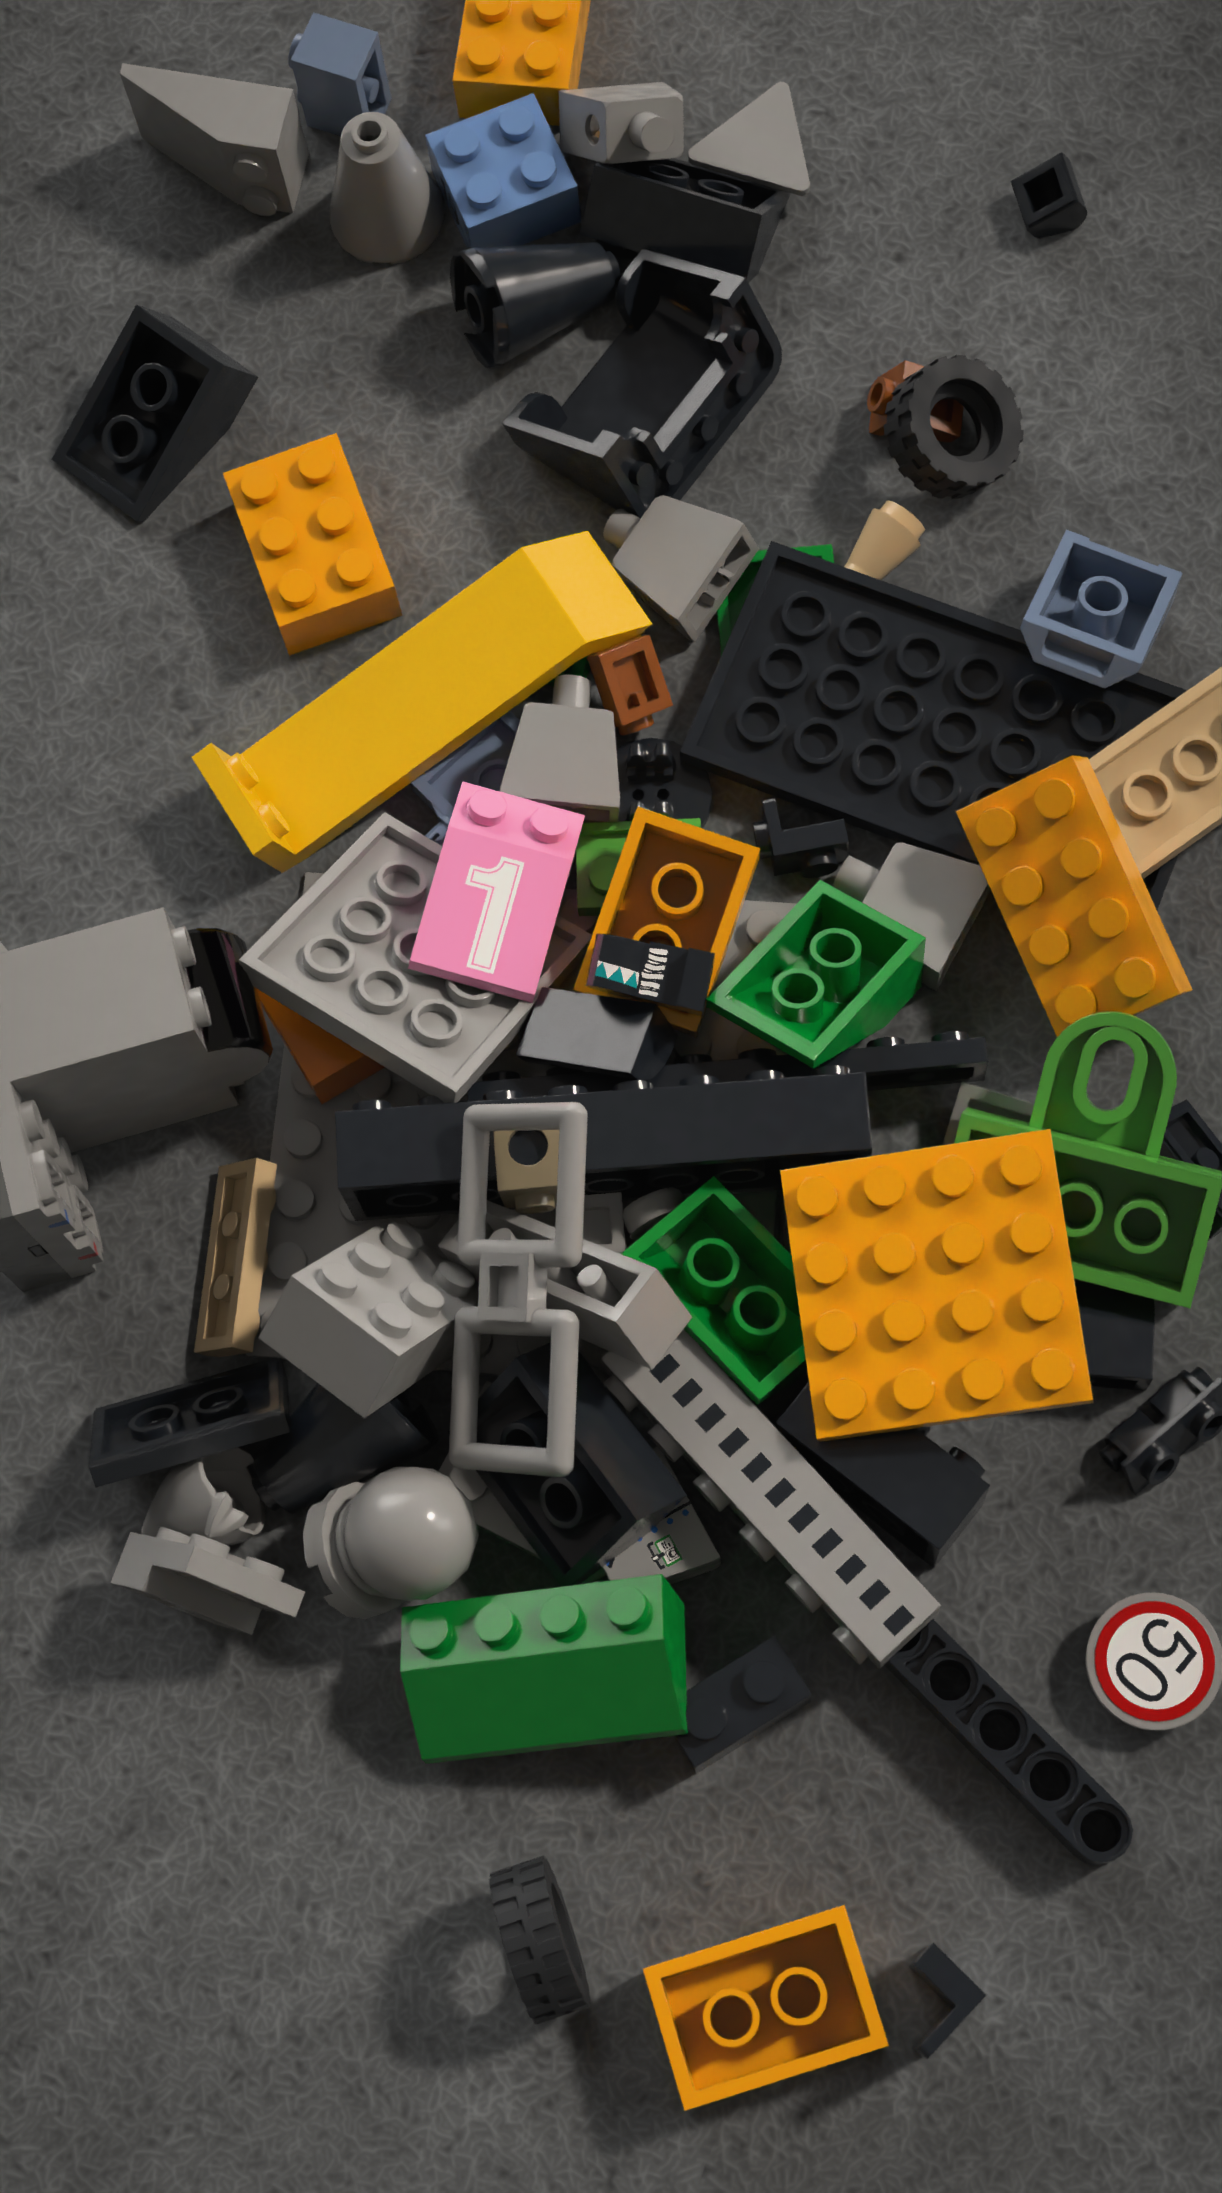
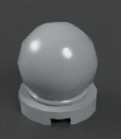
[303,1467,479,1619]

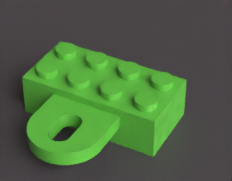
[954,1011,1222,1308]

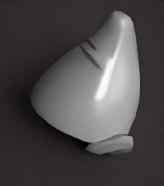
[141,1447,266,1545]

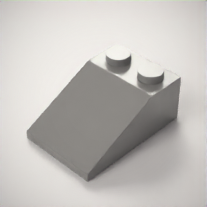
[120,63,309,216]

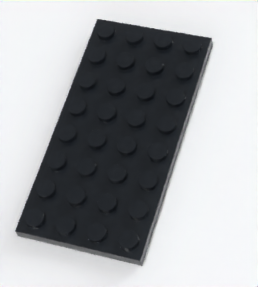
[680,541,1187,910]

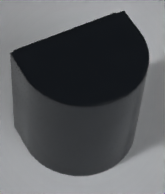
[1011,152,1087,239]

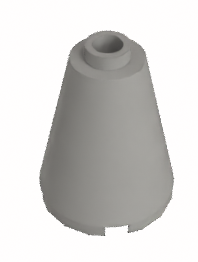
[329,112,444,264]

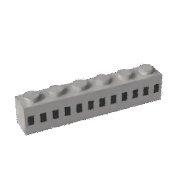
[601,1329,941,1669]

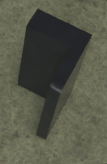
[909,1943,986,2059]

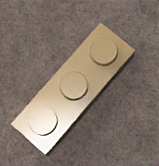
[194,1158,277,1357]

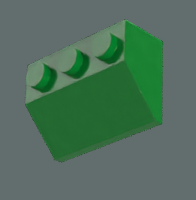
[621,1176,807,1405]

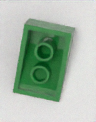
[706,880,926,1069]

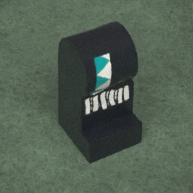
[585,934,715,1017]

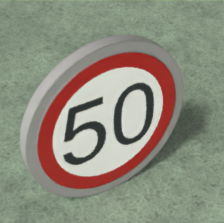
[1085,1593,1222,1731]

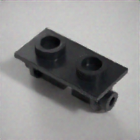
[1099,1366,1222,1495]

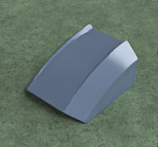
[1020,530,1182,688]

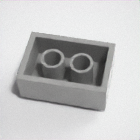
[259,1218,479,1418]

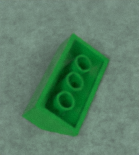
[400,1574,687,1764]

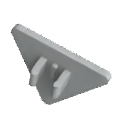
[688,82,810,196]

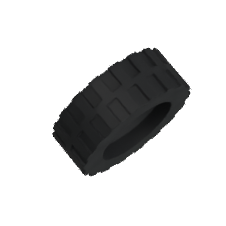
[884,355,1024,499]
[489,1856,591,2025]

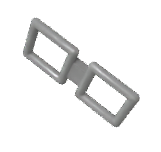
[449,1102,588,1477]

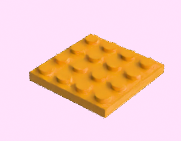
[780,1129,1094,1442]

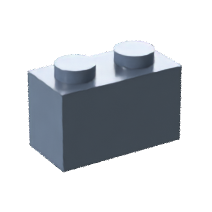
[288,12,392,136]

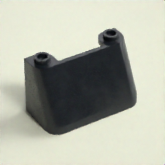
[502,249,782,518]

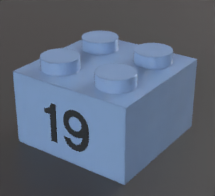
[425,93,581,248]

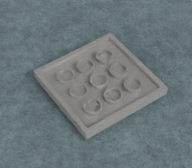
[237,812,592,1103]

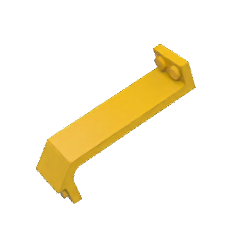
[191,531,652,873]

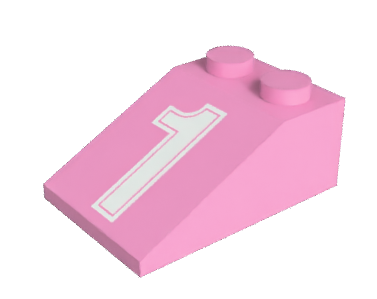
[408,782,585,1003]

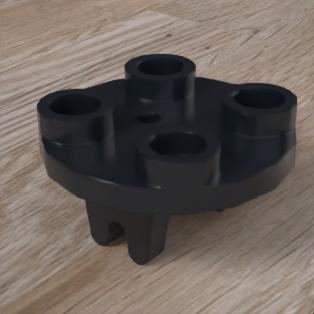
[616,737,713,828]

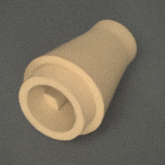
[844,500,925,580]

